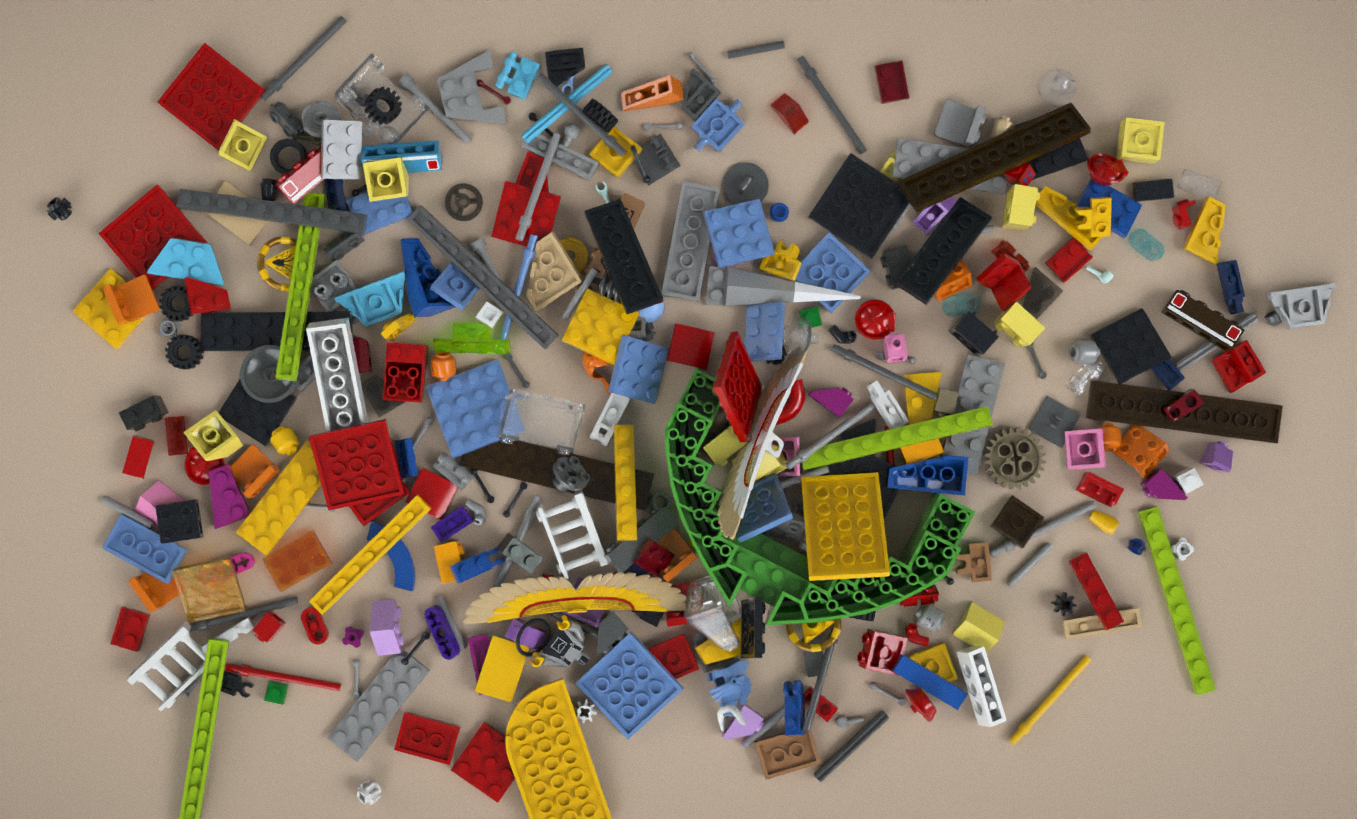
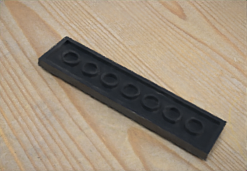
[201,311,353,351]

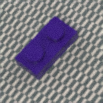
[431,505,473,543]

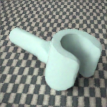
[595,181,611,203]
[1086,265,1114,284]

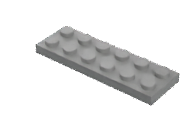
[892,138,1007,194]
[661,181,720,302]
[941,354,1005,475]
[328,647,430,762]

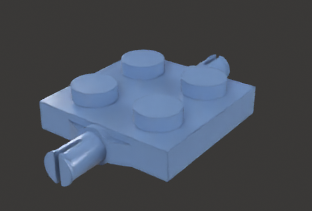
[691,98,745,153]

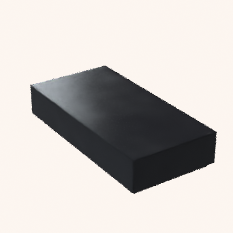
[1133,179,1174,202]

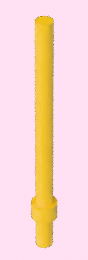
[1009,655,1092,745]

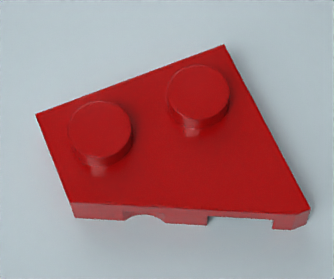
[515,152,549,192]
[184,277,231,315]

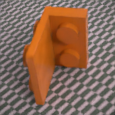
[935,260,973,302]
[102,275,160,325]
[1113,425,1170,480]
[231,445,281,499]
[657,528,698,583]
[128,572,188,613]

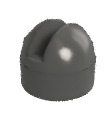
[1264,310,1282,326]

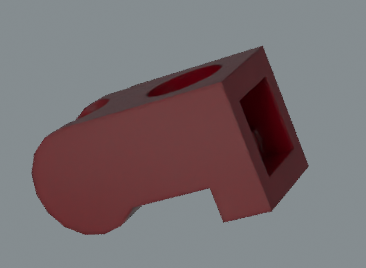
[353,337,372,373]
[1163,389,1204,422]

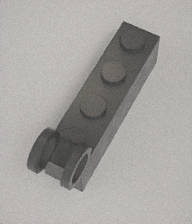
[604,492,679,574]

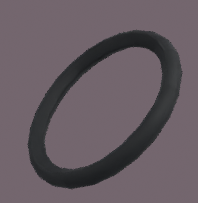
[516,618,550,656]

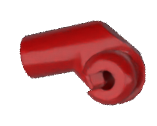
[905,623,929,647]

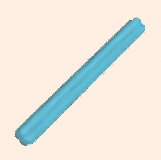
[521,64,612,143]

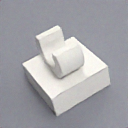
[476,302,503,328]

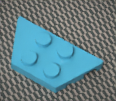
[147,238,224,285]
[334,271,405,327]

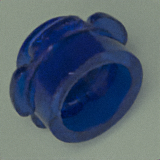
[1127,538,1146,555]

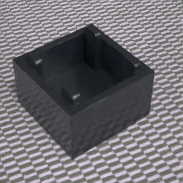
[948,311,999,356]

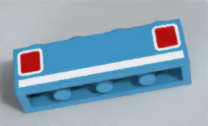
[361,140,443,173]

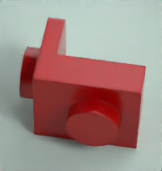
[1172,199,1196,230]

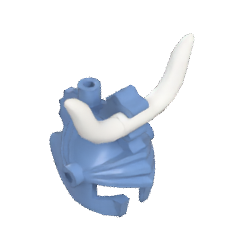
[707,661,751,732]

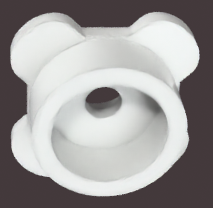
[1171,537,1194,561]

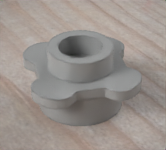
[159,318,181,338]

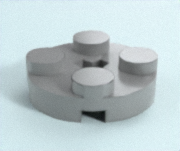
[301,101,341,138]

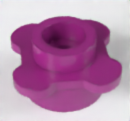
[342,626,364,648]

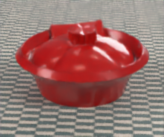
[1087,154,1129,186]
[855,299,896,340]
[184,447,225,485]
[905,687,937,722]

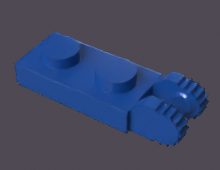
[450,547,505,584]
[783,680,805,736]

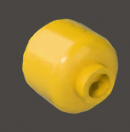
[270,426,300,455]

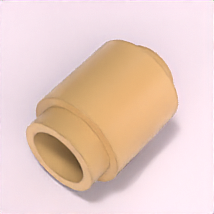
[990,116,1014,138]

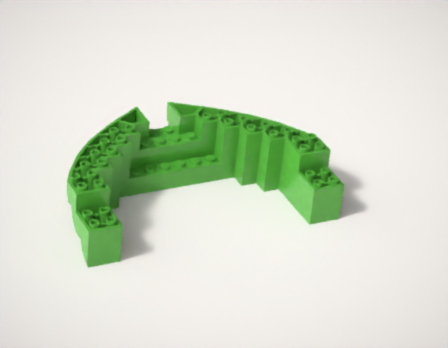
[665,369,975,625]

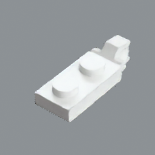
[867,381,909,429]
[202,617,255,654]

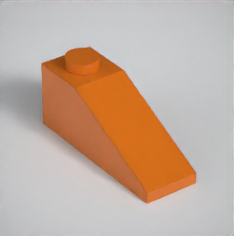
[621,75,684,111]

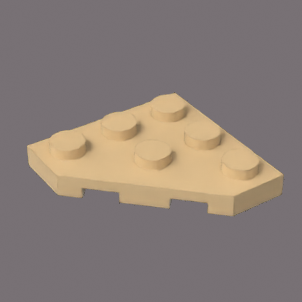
[526,232,584,312]

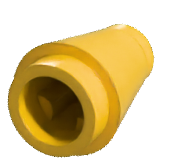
[1089,510,1119,535]

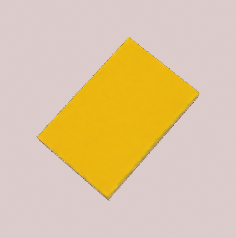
[474,635,530,703]

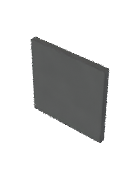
[1028,396,1080,448]

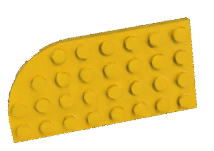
[506,678,612,819]

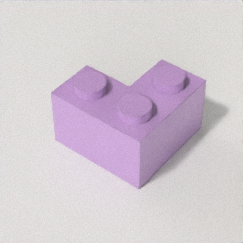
[370,599,404,656]

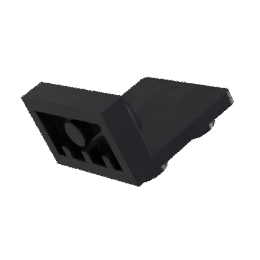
[155,499,203,544]

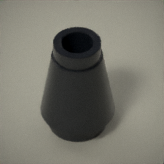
[260,178,278,202]

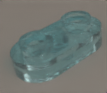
[1128,229,1164,261]
[942,293,981,316]

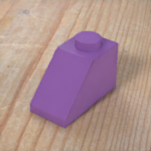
[913,197,957,235]
[1200,441,1233,472]
[505,618,546,650]

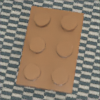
[754,729,821,780]

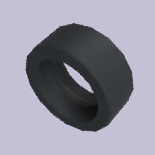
[270,139,308,174]

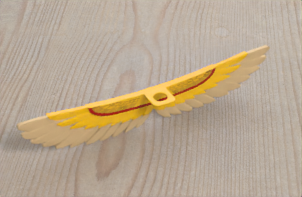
[463,572,690,624]

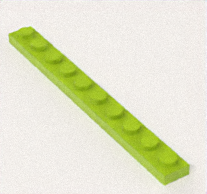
[275,193,325,381]
[802,406,993,471]
[1138,506,1216,695]
[179,637,229,819]

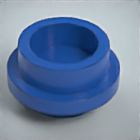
[770,203,789,222]

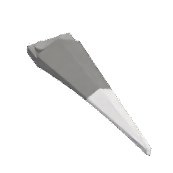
[706,266,861,306]

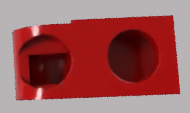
[803,686,838,722]

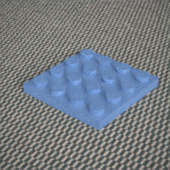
[426,359,525,458]
[575,632,684,739]

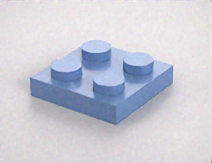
[430,262,480,311]

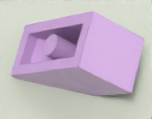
[722,704,764,740]

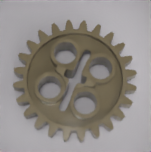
[983,427,1046,489]

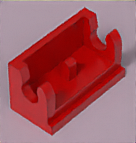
[122,435,155,479]
[1076,472,1124,507]

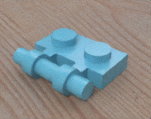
[495,51,541,100]

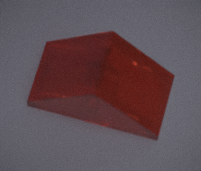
[770,93,809,135]

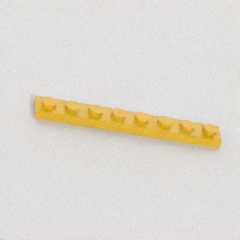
[309,495,432,615]

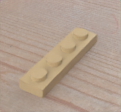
[1062,607,1142,640]

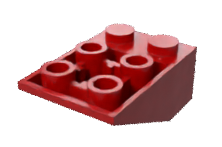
[383,342,429,403]

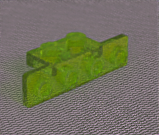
[432,323,511,354]

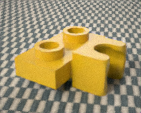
[1074,197,1112,237]
[759,240,802,281]

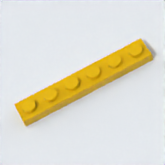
[614,425,637,541]

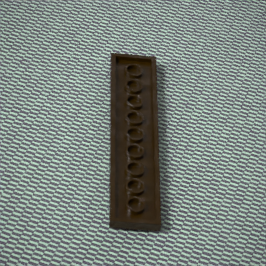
[898,102,1091,213]
[1086,380,1283,444]
[459,438,654,511]

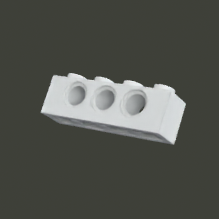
[956,646,1007,727]

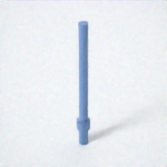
[497,234,538,346]

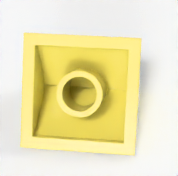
[217,120,267,171]
[363,157,409,202]
[952,601,1005,653]

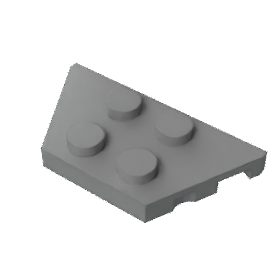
[1266,283,1336,329]

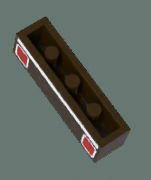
[1161,290,1245,353]

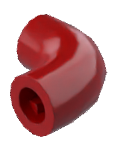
[776,379,805,425]

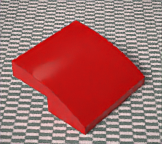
[667,323,715,370]
[1211,340,1266,393]
[405,468,458,520]

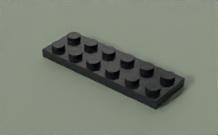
[894,197,992,305]
[584,199,663,315]

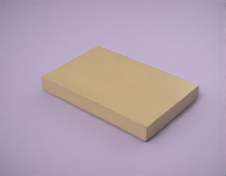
[205,181,269,246]

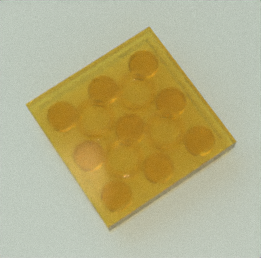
[172,556,247,623]

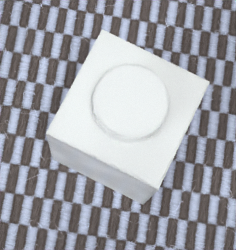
[1171,467,1204,494]

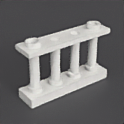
[536,490,609,579]
[127,622,206,711]

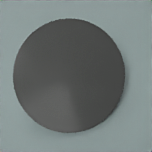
[723,163,769,205]

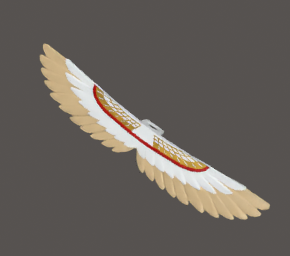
[717,343,810,539]

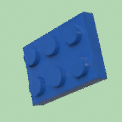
[1074,179,1142,238]

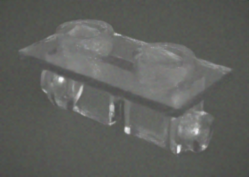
[1065,361,1104,397]

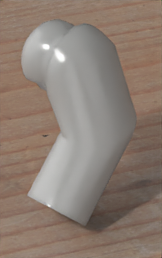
[465,498,486,526]

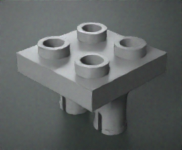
[311,260,358,312]
[762,506,805,543]

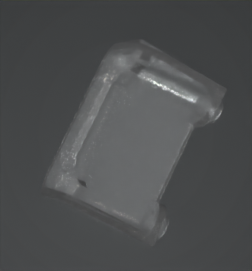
[497,389,586,455]
[684,576,741,651]

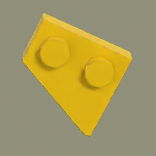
[380,312,419,341]

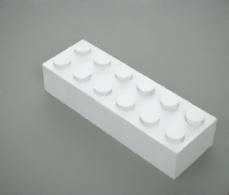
[306,318,368,431]

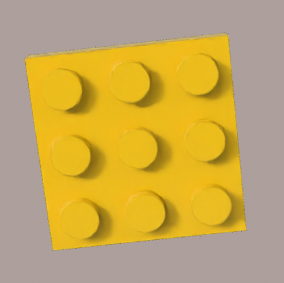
[73,268,148,349]
[562,289,640,365]

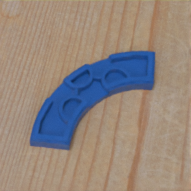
[367,521,415,591]

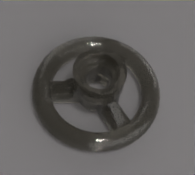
[445,183,483,221]

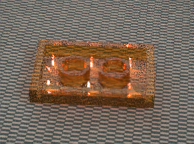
[262,530,333,592]

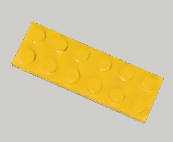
[235,440,322,556]

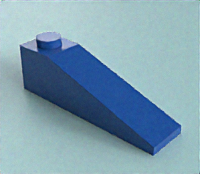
[401,238,456,318]
[887,455,969,496]

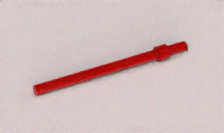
[225,663,341,691]

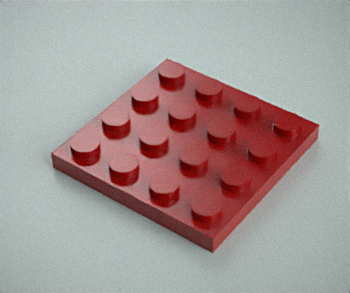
[157,43,265,151]
[98,184,209,290]
[713,331,763,442]
[309,419,405,511]

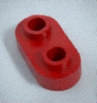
[301,607,329,645]

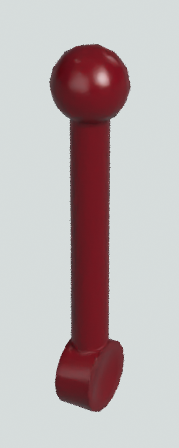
[476,79,511,105]

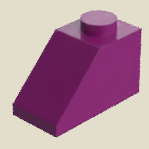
[808,387,854,418]
[1140,469,1188,500]

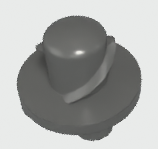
[552,456,590,492]

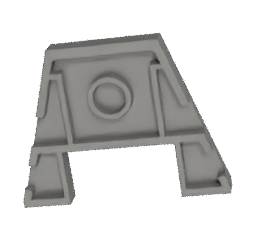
[437,50,507,125]

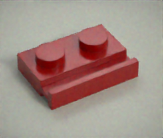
[1045,237,1093,283]
[110,607,150,652]

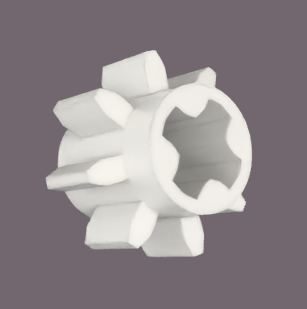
[574,698,597,724]
[357,779,381,805]

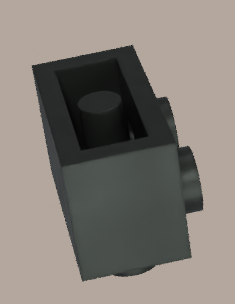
[119,395,169,432]

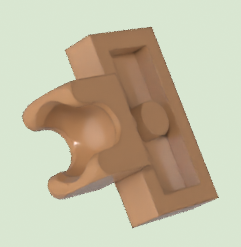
[955,542,992,582]

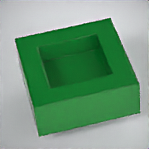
[799,307,822,330]
[264,681,289,705]

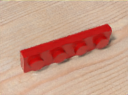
[1068,552,1124,630]

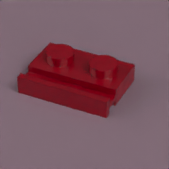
[874,60,910,104]
[633,538,675,577]

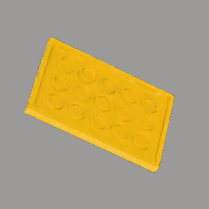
[801,472,890,581]

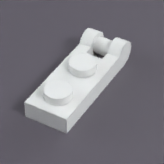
[589,393,630,446]

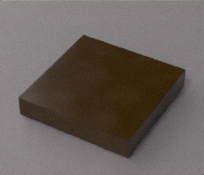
[990,495,1044,549]

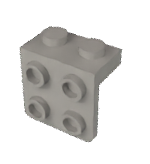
[934,100,987,148]

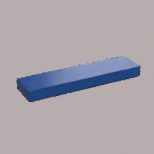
[892,654,968,710]

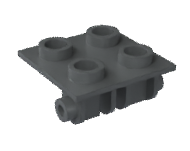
[633,133,681,186]

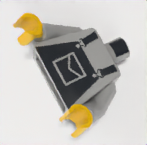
[529,615,590,667]

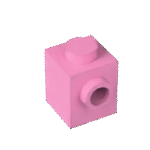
[883,333,908,364]

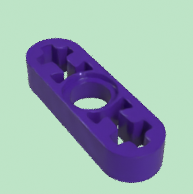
[424,605,460,660]

